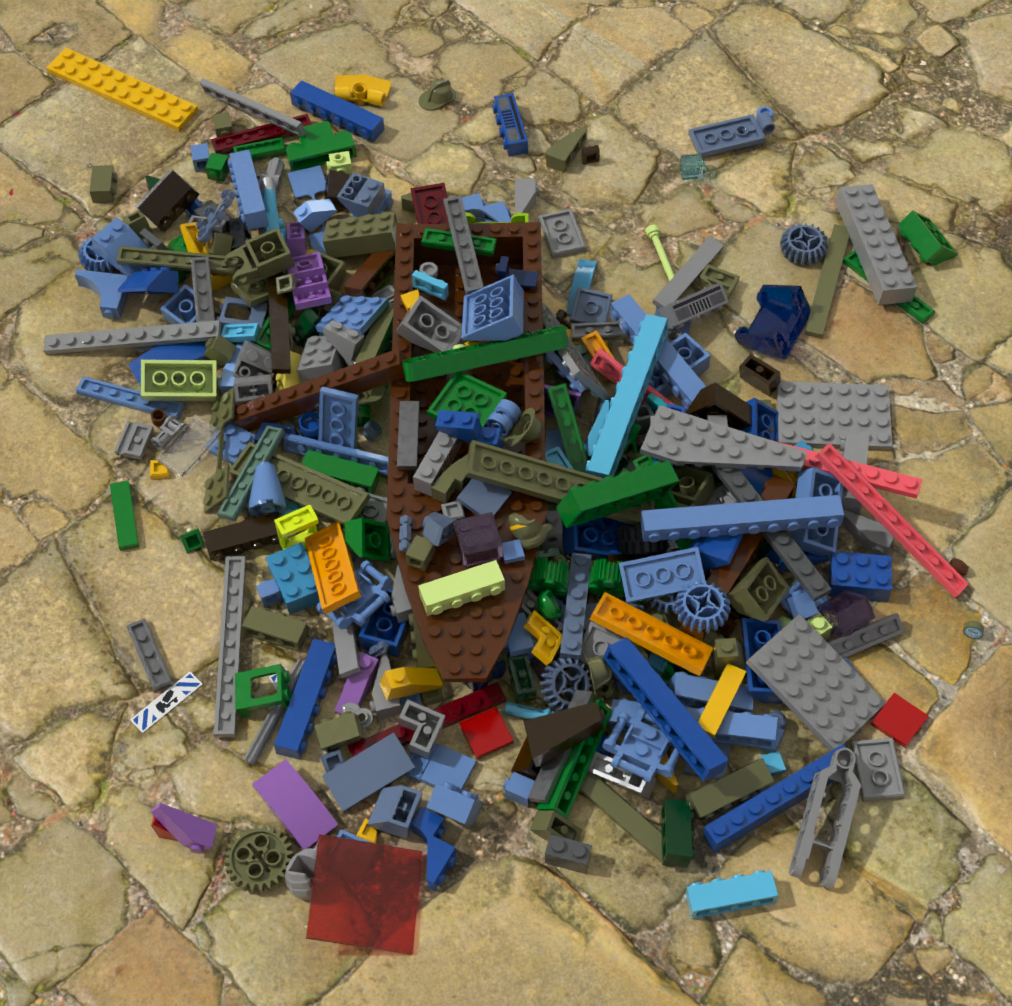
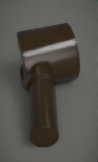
[556,309,571,329]

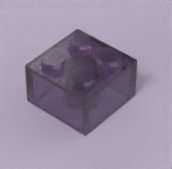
[453,512,503,567]
[817,590,876,637]

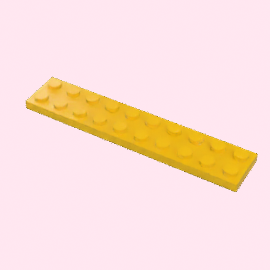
[46,48,198,131]

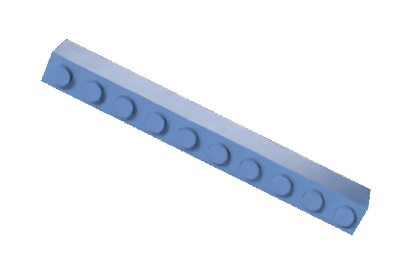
[640,495,844,542]

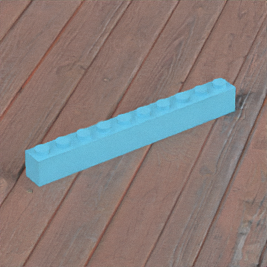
[585,314,669,478]

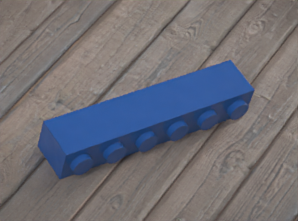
[290,80,385,142]
[274,638,338,760]

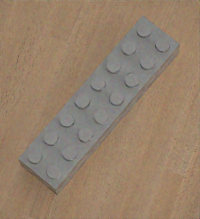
[835,184,917,305]

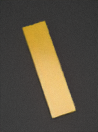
[698,663,746,739]

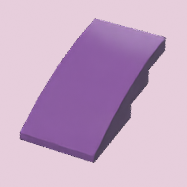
[287,252,332,310]
[252,759,338,850]

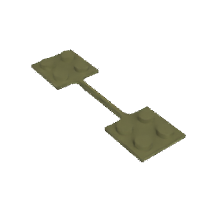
[203,387,235,513]

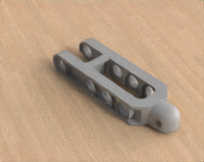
[789,748,861,889]

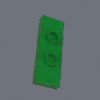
[233,137,286,160]

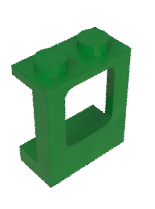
[235,664,291,718]

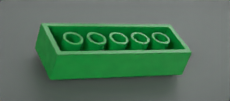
[556,460,679,528]

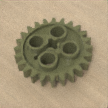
[224,824,294,893]

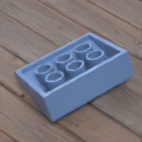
[461,274,524,341]

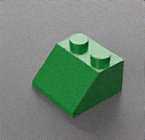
[345,518,389,563]

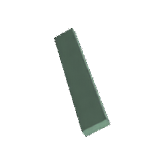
[217,425,285,522]

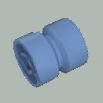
[486,399,521,436]

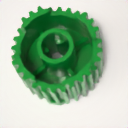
[528,557,570,596]
[588,558,625,599]

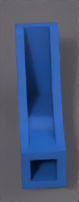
[435,410,504,449]
[411,807,457,891]

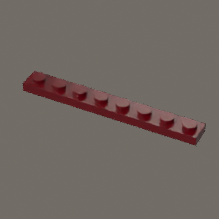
[348,682,506,757]

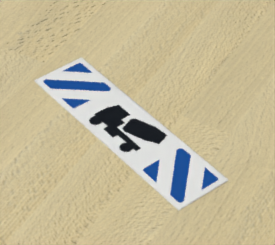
[130,672,202,733]

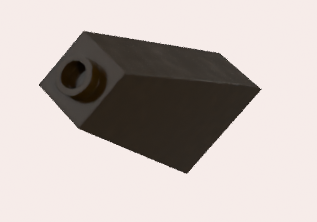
[523,701,606,767]

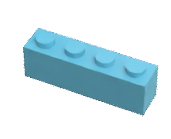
[685,870,778,919]

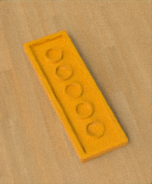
[304,522,361,614]
[589,592,713,676]

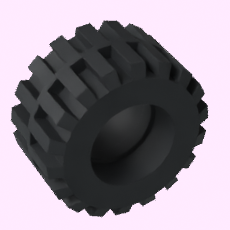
[617,524,668,554]

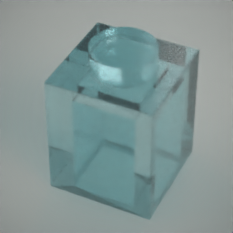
[680,154,706,180]

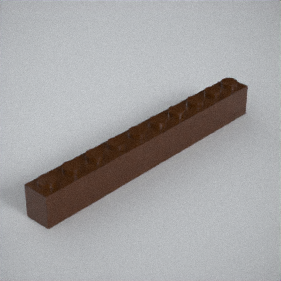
[235,349,408,432]
[680,474,795,641]

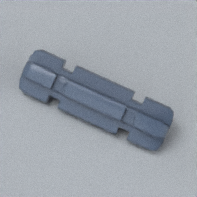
[399,515,412,553]
[364,640,389,658]

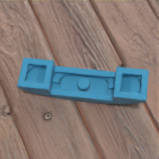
[567,259,597,317]

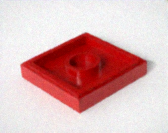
[870,693,929,748]
[459,707,514,760]

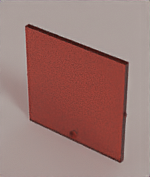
[306,834,422,955]

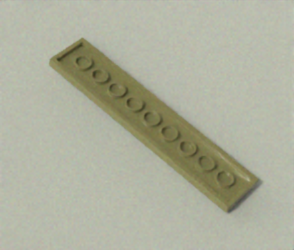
[465,440,655,526]

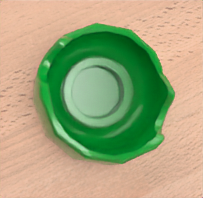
[536,590,563,621]

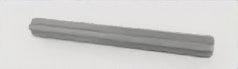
[244,659,305,765]

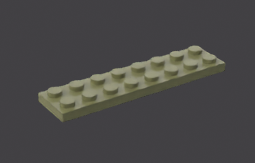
[229,442,371,526]

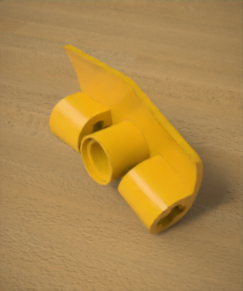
[335,74,392,107]

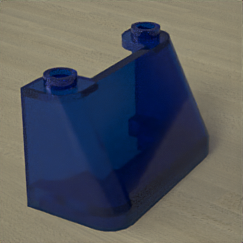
[734,284,810,360]

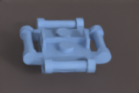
[317,560,393,630]
[602,707,681,783]

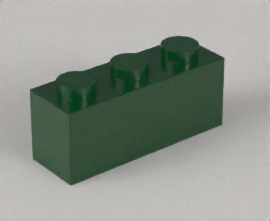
[661,798,695,868]

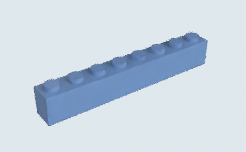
[228,150,269,230]
[610,294,706,410]
[609,698,778,749]

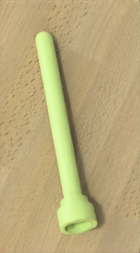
[645,225,675,281]

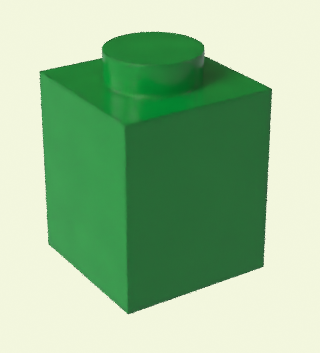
[205,153,229,182]

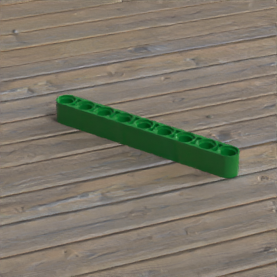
[402,326,569,382]

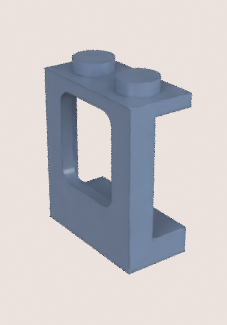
[216,297,269,332]

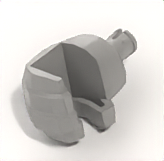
[285,839,330,900]

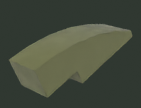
[431,454,471,504]

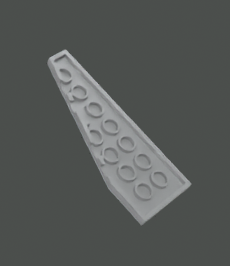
[542,303,610,401]
[640,405,807,471]

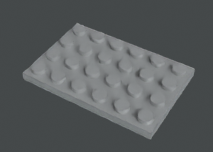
[777,381,892,451]
[746,614,886,751]

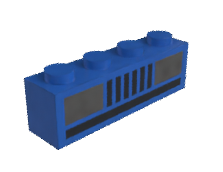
[492,93,528,156]

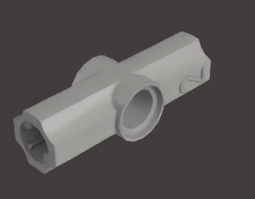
[260,157,285,199]

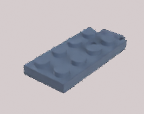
[688,112,775,158]

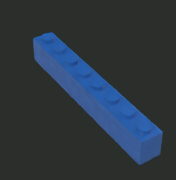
[603,638,729,782]
[703,744,856,853]

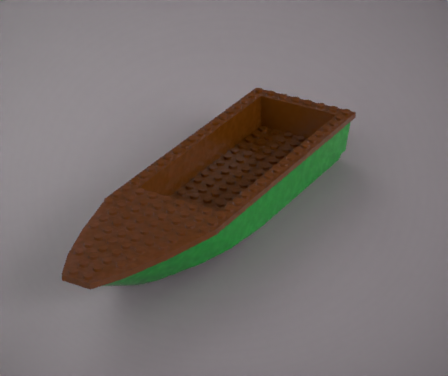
[387,222,546,682]

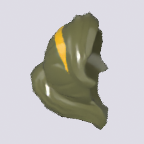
[508,513,554,550]

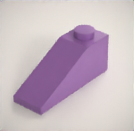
[286,222,306,257]
[335,652,380,714]
[151,803,217,854]

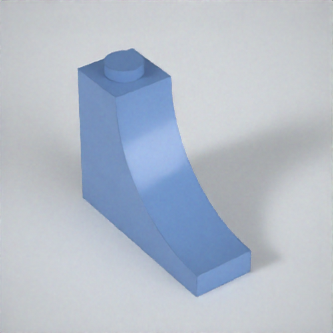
[75,269,129,320]

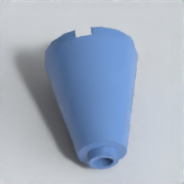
[248,462,287,517]

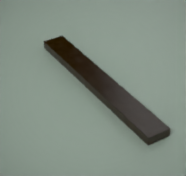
[268,270,291,374]

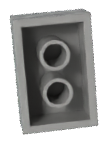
[297,336,345,382]

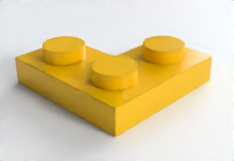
[523,610,562,666]

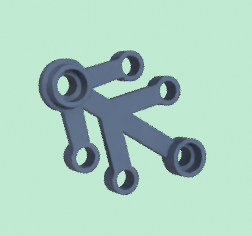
[195,189,236,244]

